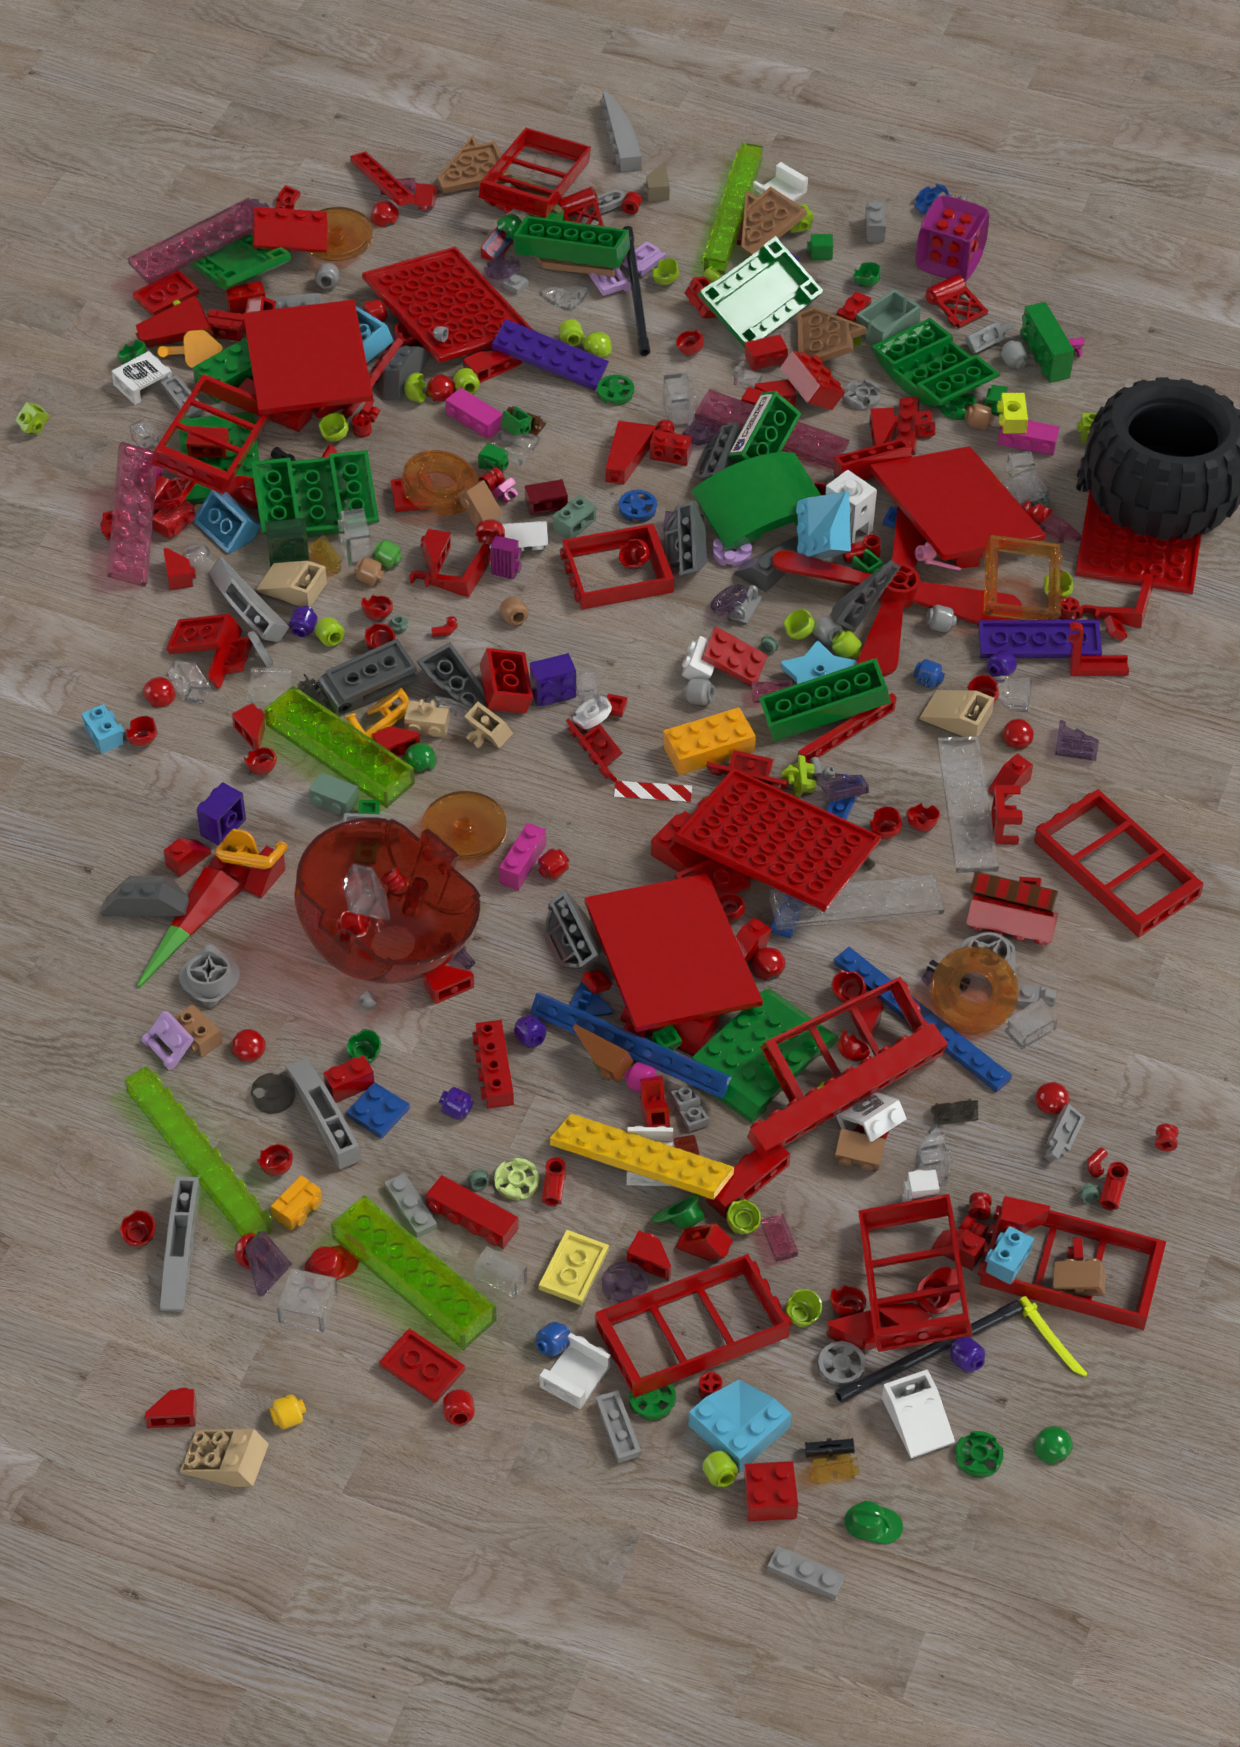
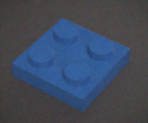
[346,1082,410,1139]

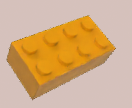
[663,707,756,776]

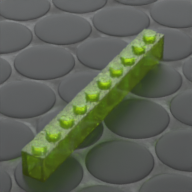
[701,143,763,275]
[124,1066,272,1238]

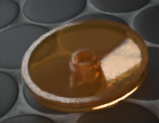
[308,207,373,261]
[422,791,507,862]

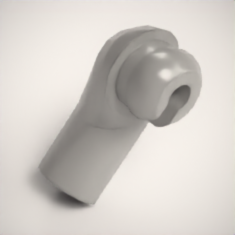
[809,757,835,781]

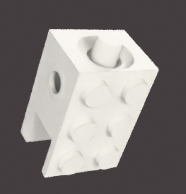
[826,470,877,544]

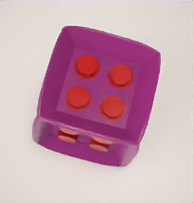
[916,196,989,281]

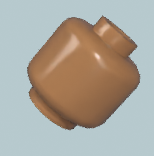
[964,403,994,430]
[354,557,384,586]
[500,596,529,626]

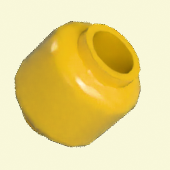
[269,1394,306,1430]

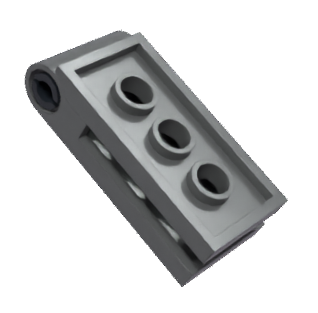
[317,638,418,716]

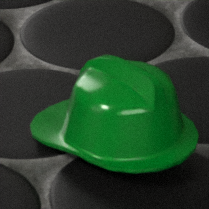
[651,1194,704,1229]
[844,1501,903,1544]

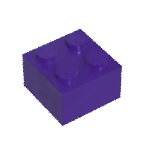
[530,653,576,707]
[196,782,246,845]

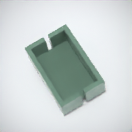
[855,288,921,344]

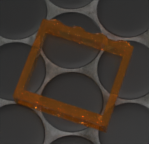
[984,535,1063,620]

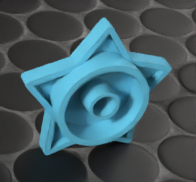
[781,641,857,684]

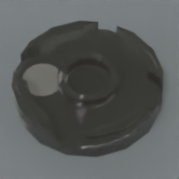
[251,1073,295,1114]

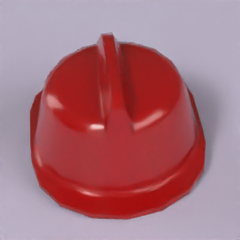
[226,476,258,509]
[304,1245,359,1285]
[916,1267,960,1314]

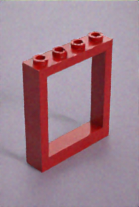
[559,523,674,610]

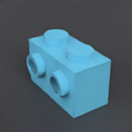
[81,704,125,754]
[985,1226,1034,1285]

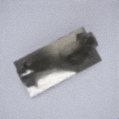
[297,674,330,715]
[931,1099,978,1126]

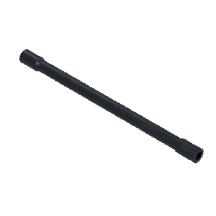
[623,226,650,356]
[835,1300,1023,1403]

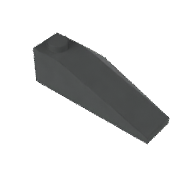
[735,536,798,592]
[417,642,491,711]

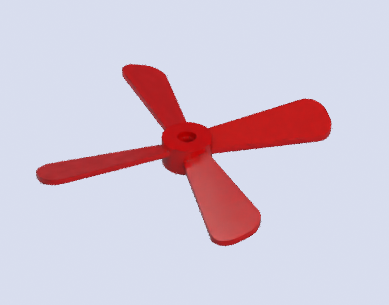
[772,506,1023,677]

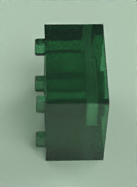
[265,518,309,567]

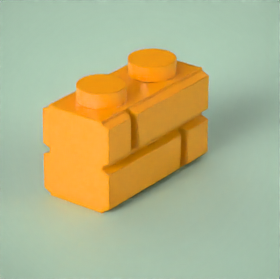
[270,1175,322,1231]

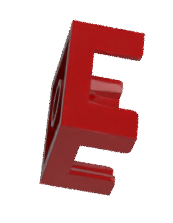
[991,785,1023,845]

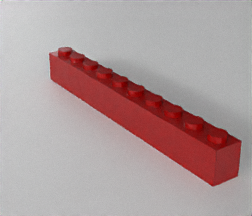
[747,1023,948,1159]

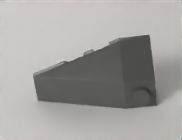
[830,560,901,632]

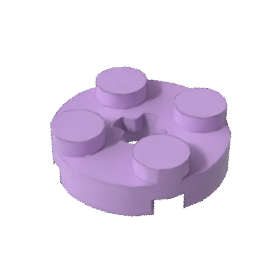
[713,538,752,567]

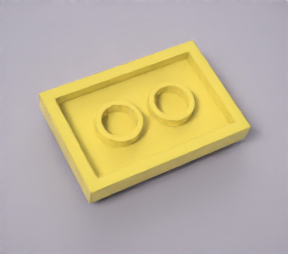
[539,1230,609,1306]

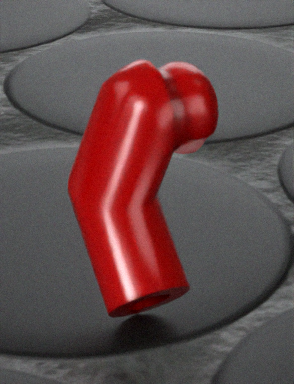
[431,616,458,637]
[1086,1147,1108,1178]

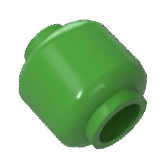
[372,540,403,569]

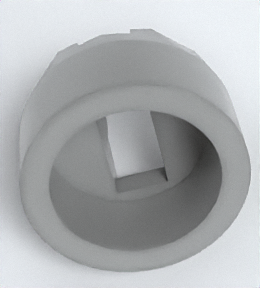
[433,326,448,342]
[359,989,378,1009]

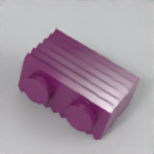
[491,535,522,580]

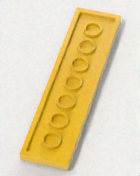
[550,1113,734,1200]

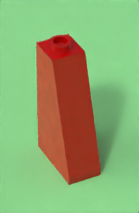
[135,296,214,348]
[605,420,656,485]

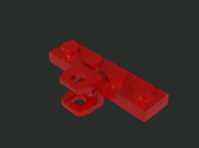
[896,396,936,455]

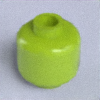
[558,319,584,347]
[453,368,480,395]
[315,617,344,647]
[832,630,862,660]
[702,1451,738,1487]

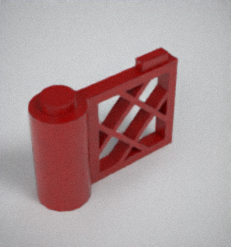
[557,186,604,226]
[925,274,988,329]
[138,476,196,516]

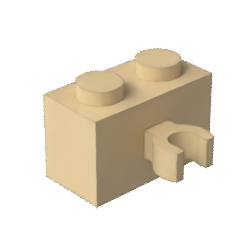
[404,699,450,738]
[464,702,513,749]

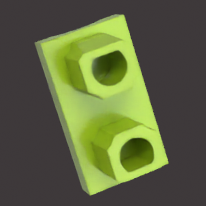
[782,755,817,798]

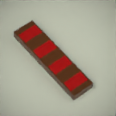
[969,871,1058,913]

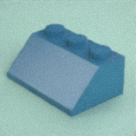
[194,490,261,554]

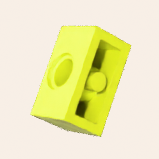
[997,393,1028,434]

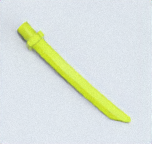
[1019,1296,1087,1377]

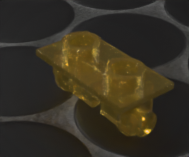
[308,535,342,574]
[807,1454,859,1485]

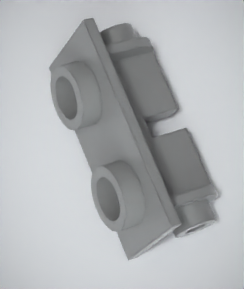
[728,585,763,624]

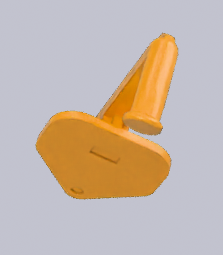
[157,330,223,368]
[344,687,409,744]
[215,829,288,869]

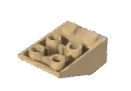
[256,561,327,607]
[919,690,994,741]
[180,1429,269,1487]

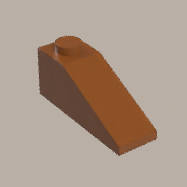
[573,1024,634,1083]

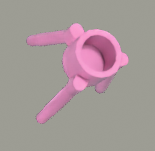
[915,542,961,571]

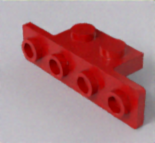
[207,617,253,689]
[565,718,623,782]
[706,750,788,790]

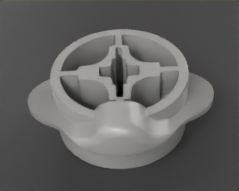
[962,932,1016,980]
[179,944,240,1008]

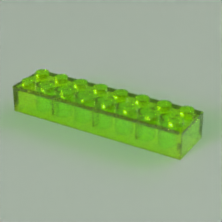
[264,686,415,808]
[331,1195,497,1350]

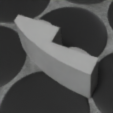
[671,1085,710,1132]

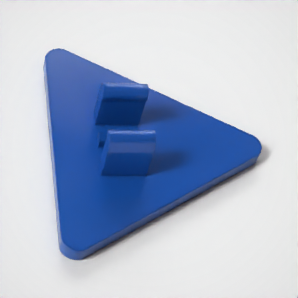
[570,982,613,1017]

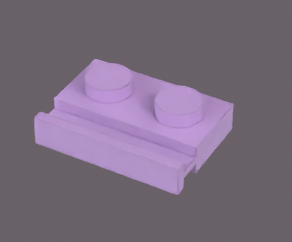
[622,241,666,276]

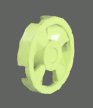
[494,1158,540,1201]

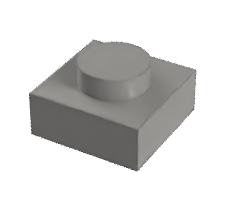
[503,273,528,295]

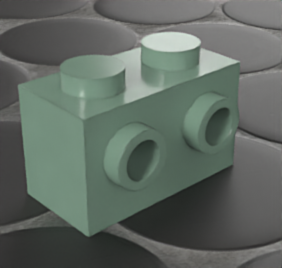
[553,495,596,539]
[309,772,359,815]

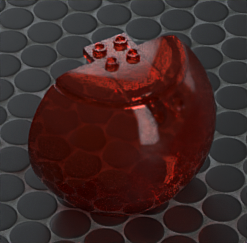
[294,818,481,984]

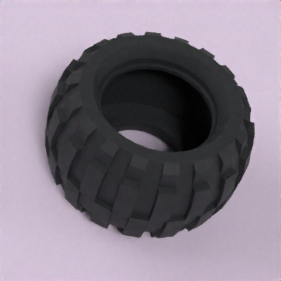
[1084,377,1240,540]

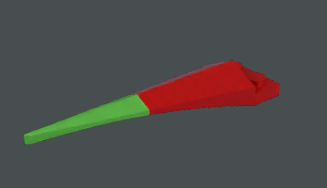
[137,855,250,988]

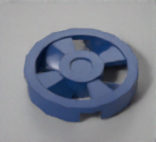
[915,184,950,215]
[619,490,657,522]

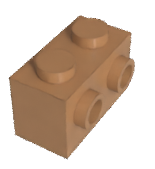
[458,480,503,526]
[174,1004,222,1058]
[834,1128,886,1172]
[1053,1258,1106,1296]

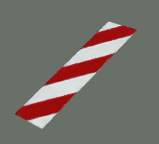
[614,781,692,802]

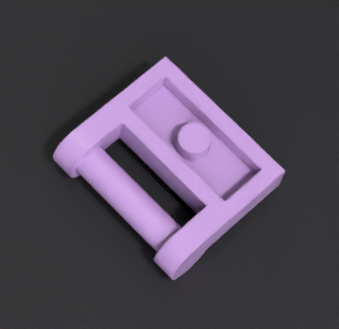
[588,266,631,296]
[141,1011,194,1070]

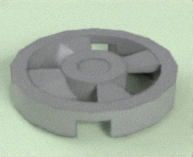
[844,380,881,410]
[247,630,273,668]
[818,1341,866,1387]

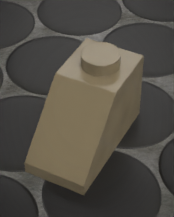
[643,163,670,202]

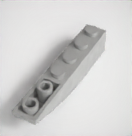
[600,91,642,172]
[209,557,289,643]
[286,1058,360,1169]
[160,1176,201,1312]

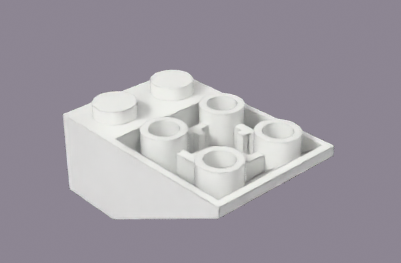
[882,1369,955,1459]

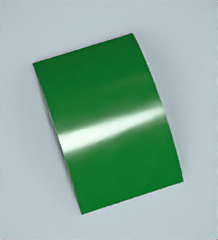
[871,318,1000,406]
[251,450,379,538]
[691,452,821,551]

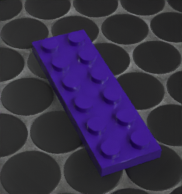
[491,319,609,390]
[978,620,1102,658]

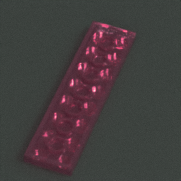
[128,197,258,285]
[694,389,850,470]
[107,442,157,587]

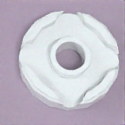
[573,696,612,729]

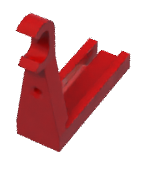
[409,544,491,597]
[1078,573,1153,628]
[1068,622,1129,676]

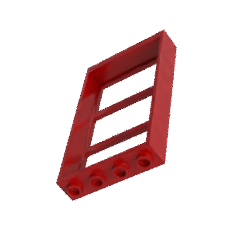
[478,127,591,218]
[151,374,271,494]
[1034,789,1204,938]
[760,976,943,1103]
[858,1194,973,1352]
[977,1198,1167,1330]
[595,1254,791,1398]

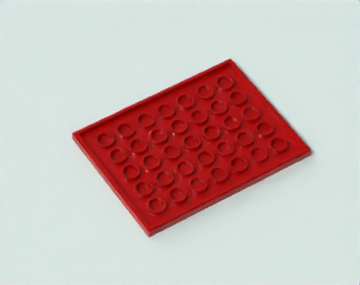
[362,247,533,363]
[243,299,373,415]
[869,446,1046,561]
[1075,489,1202,594]
[674,768,881,912]
[584,873,763,1032]

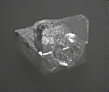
[732,360,762,389]

